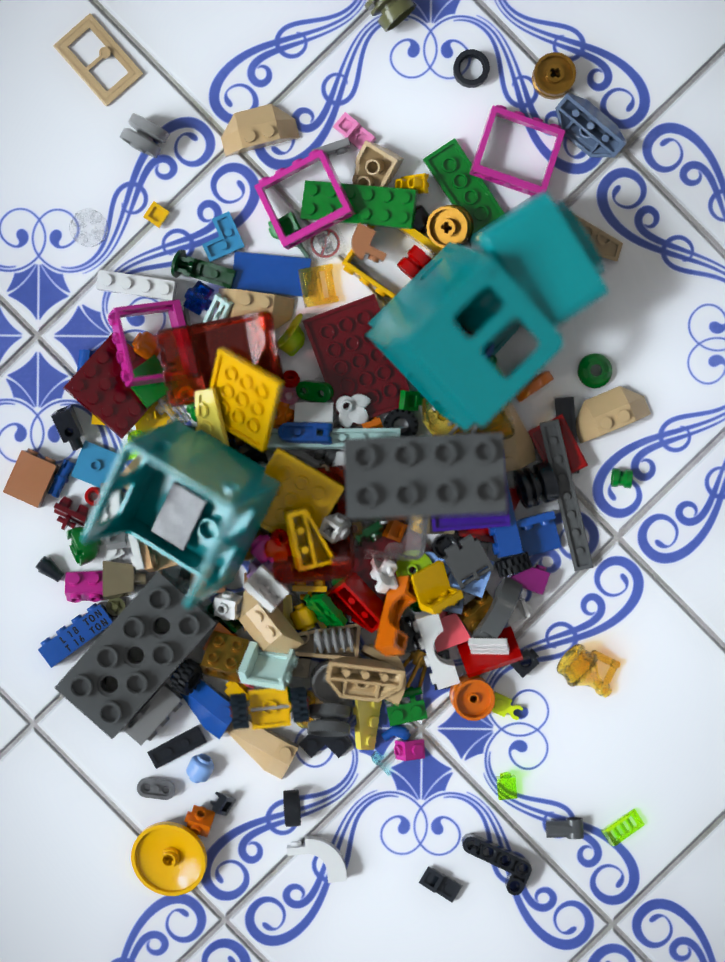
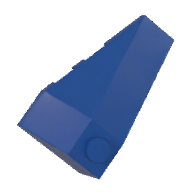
[170,665,232,740]

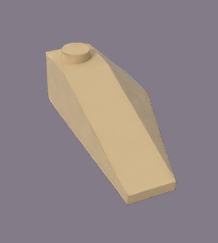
[352,140,404,187]
[226,720,299,780]

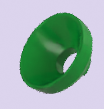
[577,353,612,388]

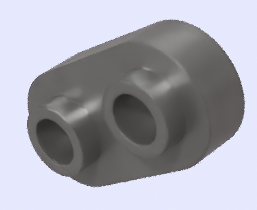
[137,777,176,800]

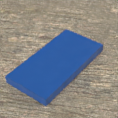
[232,251,311,297]

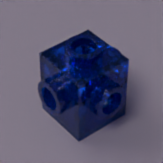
[183,280,215,316]

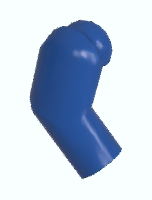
[381,725,411,742]

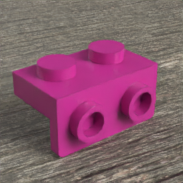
[65,571,104,603]

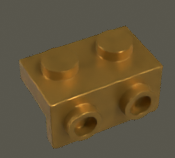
[457,590,493,634]

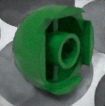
[66,526,101,566]

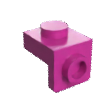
[394,739,425,761]

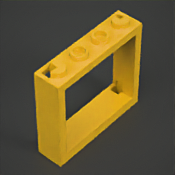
[342,226,443,299]

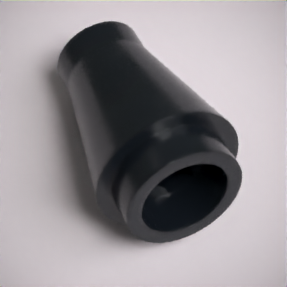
[35,555,65,582]

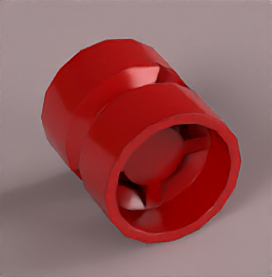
[396,244,432,280]

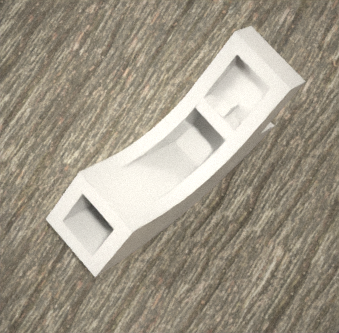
[286,835,347,883]

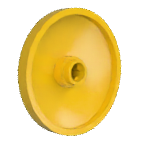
[131,822,207,896]

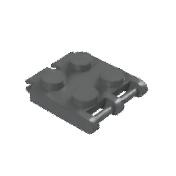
[443,534,495,590]

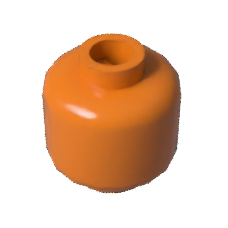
[132,331,162,360]

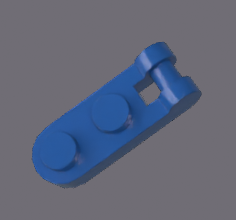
[278,422,333,445]

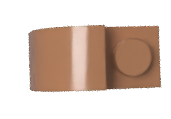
[351,223,387,263]

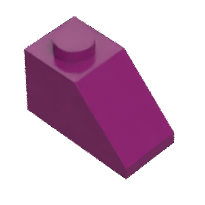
[508,564,551,595]

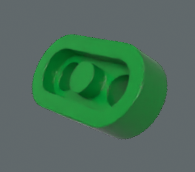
[296,380,334,403]

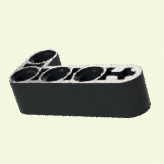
[461,833,532,896]

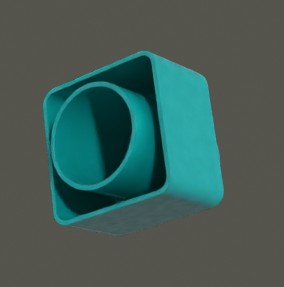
[454,191,609,335]

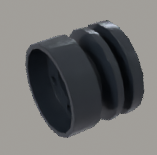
[514,461,559,509]

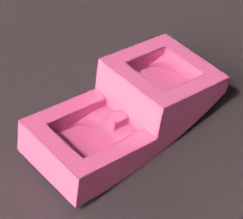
[333,112,376,150]

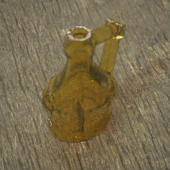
[556,644,620,698]

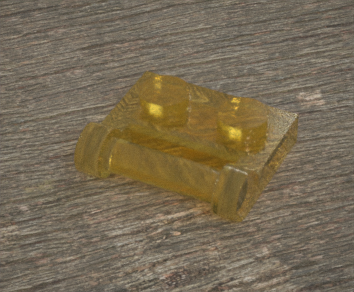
[298,264,339,308]

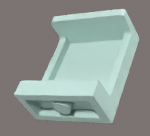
[238,641,298,691]

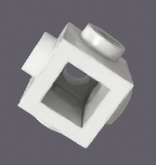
[319,512,352,543]
[213,591,243,620]

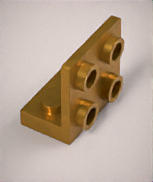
[201,631,249,683]

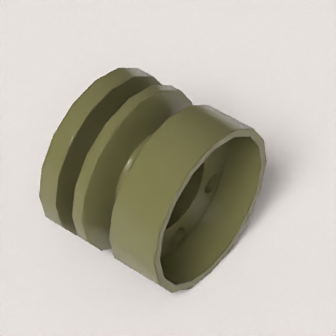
[365,0,416,32]

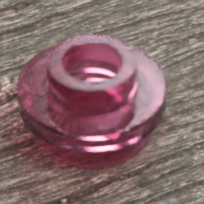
[280,387,299,406]

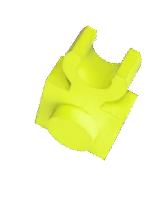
[492,692,523,720]

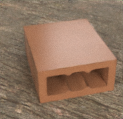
[3,448,59,508]

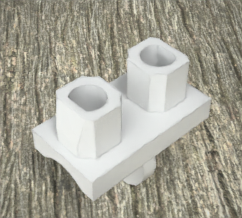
[370,558,399,594]

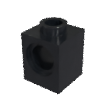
[510,647,539,678]

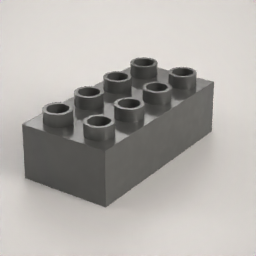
[344,432,507,522]

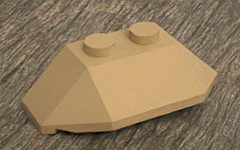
[221,104,300,157]
[216,288,295,334]
[576,386,651,444]
[239,590,305,654]
[325,656,405,702]

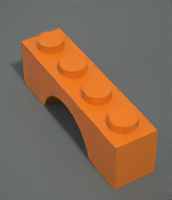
[374,575,417,656]

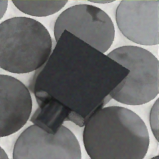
[51,404,84,451]

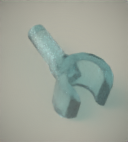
[371,751,391,776]

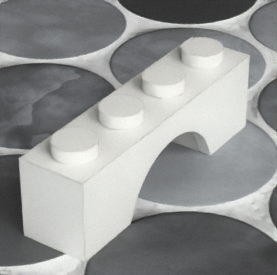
[96,270,177,301]
[412,611,460,690]

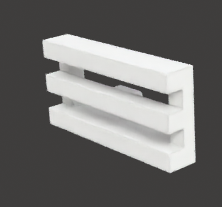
[468,638,510,655]

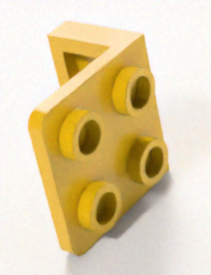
[411,560,464,615]

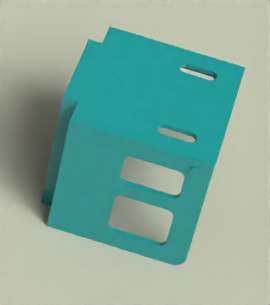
[366,242,563,431]
[81,420,281,609]

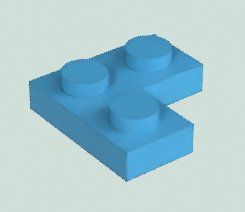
[202,211,245,263]

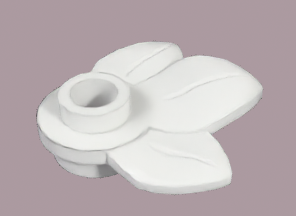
[336,394,371,428]

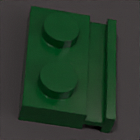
[355,520,384,547]

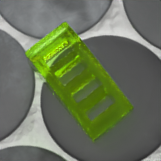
[601,808,645,846]

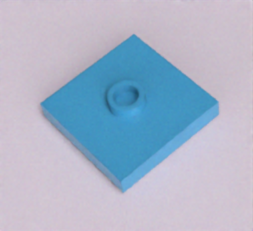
[71,440,119,488]

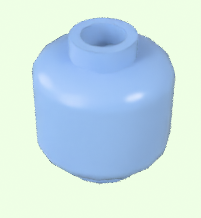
[186,753,214,783]

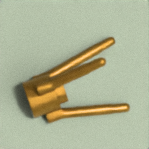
[403,649,427,688]

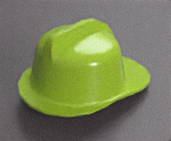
[273,313,305,356]

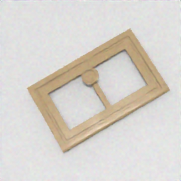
[53,13,143,107]

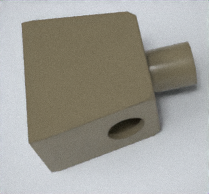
[103,561,146,600]

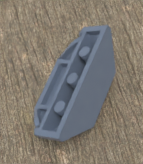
[555,93,627,158]

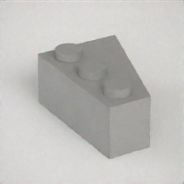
[124,683,183,746]

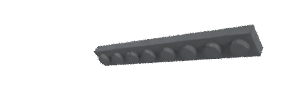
[539,419,594,571]

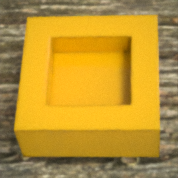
[143,201,170,229]

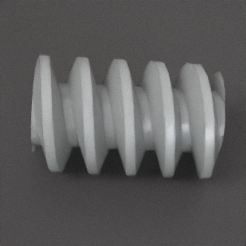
[314,628,353,653]

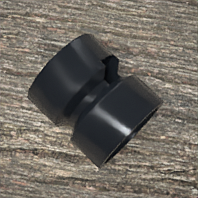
[432,534,458,559]

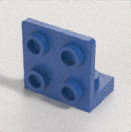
[516,510,561,556]

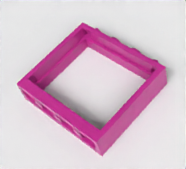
[469,105,565,196]
[254,149,356,250]
[108,299,197,387]

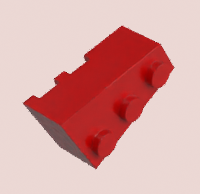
[326,571,384,633]

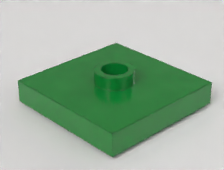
[131,355,178,408]

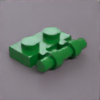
[303,594,348,627]
[385,686,428,726]

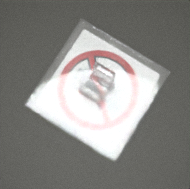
[304,224,350,268]

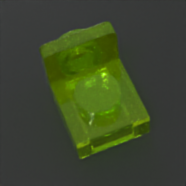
[496,772,517,800]

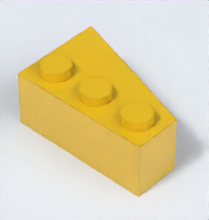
[283,507,337,571]

